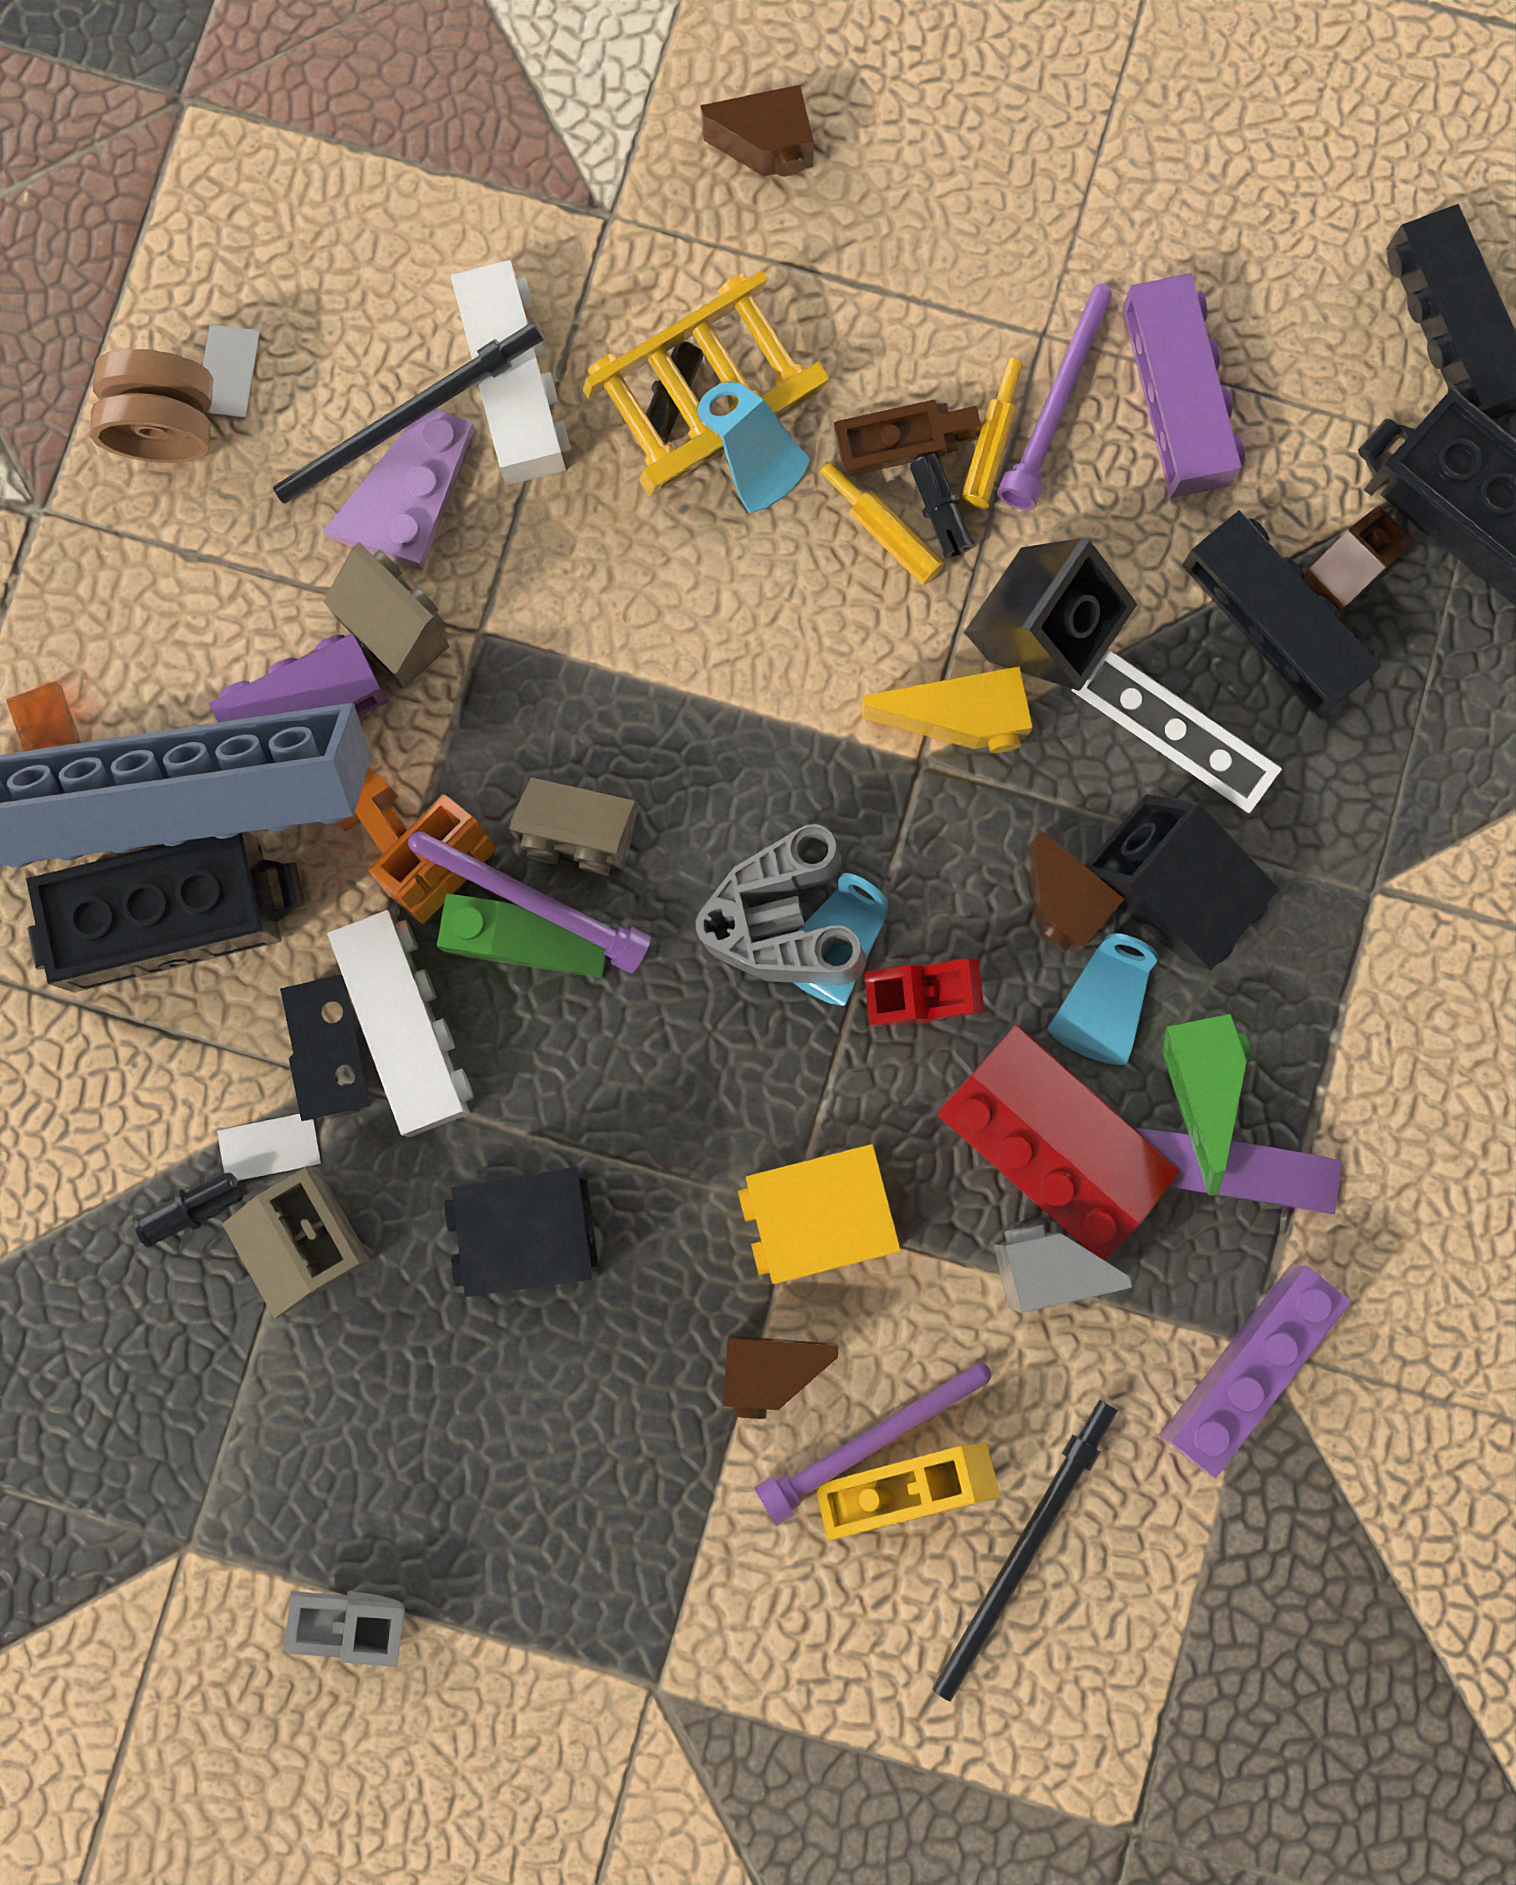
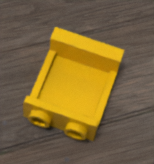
[738,1144,901,1284]

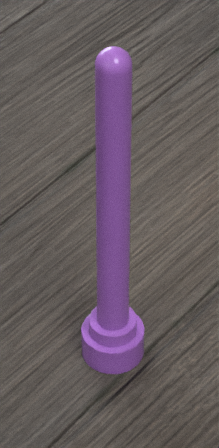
[997,284,1112,510]
[408,832,650,974]
[754,1363,991,1527]

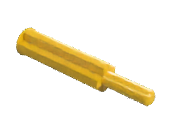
[960,357,1023,509]
[820,462,945,586]

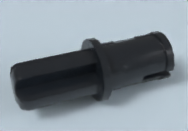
[645,341,703,445]
[910,453,976,559]
[132,1173,243,1248]

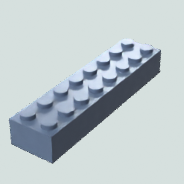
[0,703,372,868]

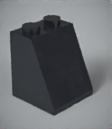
[964,538,1137,691]
[1085,794,1280,970]
[444,1167,601,1297]

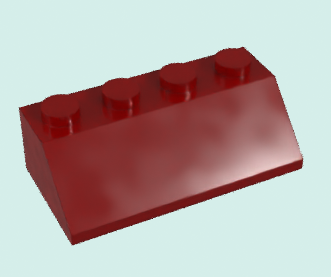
[936,1023,1181,1261]

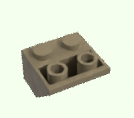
[323,542,450,689]
[509,778,638,876]
[222,1167,371,1319]

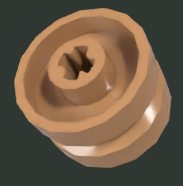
[89,349,214,463]

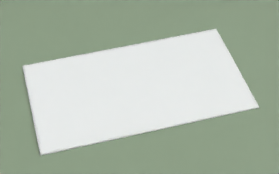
[203,325,260,418]
[217,1114,321,1181]

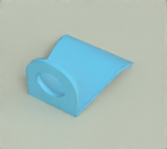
[698,382,810,513]
[793,873,888,1006]
[1047,934,1159,1065]

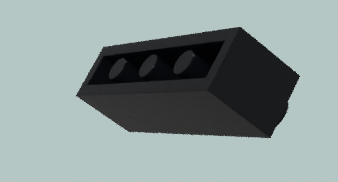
[1386,204,1516,420]
[1182,510,1381,719]

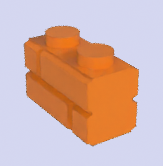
[368,794,497,924]

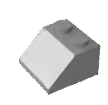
[993,1224,1132,1313]

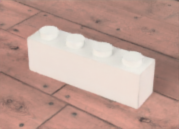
[450,260,571,486]
[1071,649,1282,813]
[327,910,473,1137]

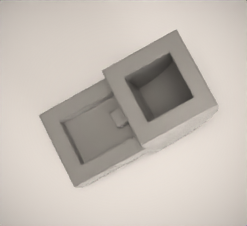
[283,1591,405,1667]

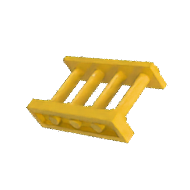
[583,270,829,497]

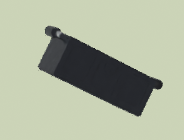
[1358,388,1516,607]
[26,832,306,993]

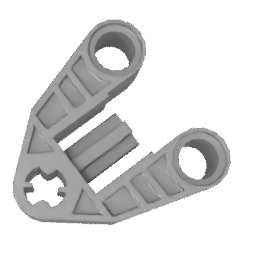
[696,824,866,985]

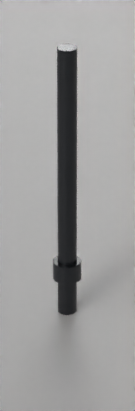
[273,321,545,504]
[932,1399,1118,1702]

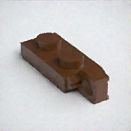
[834,399,981,477]

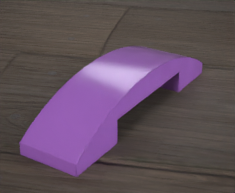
[1135,1128,1341,1214]

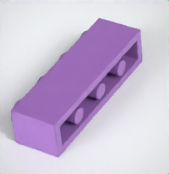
[1122,273,1245,499]
[1159,1264,1351,1478]

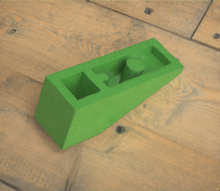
[437,893,611,978]
[1162,1014,1251,1196]

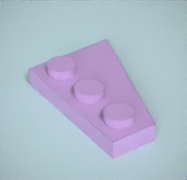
[322,409,475,570]

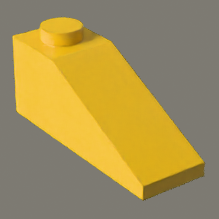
[860,666,1033,753]
[816,1443,1001,1541]

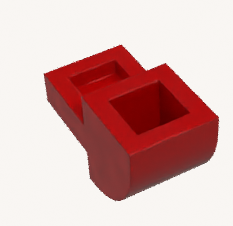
[864,958,985,1026]

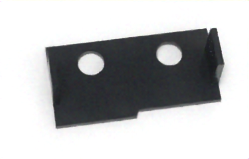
[280,974,371,1122]

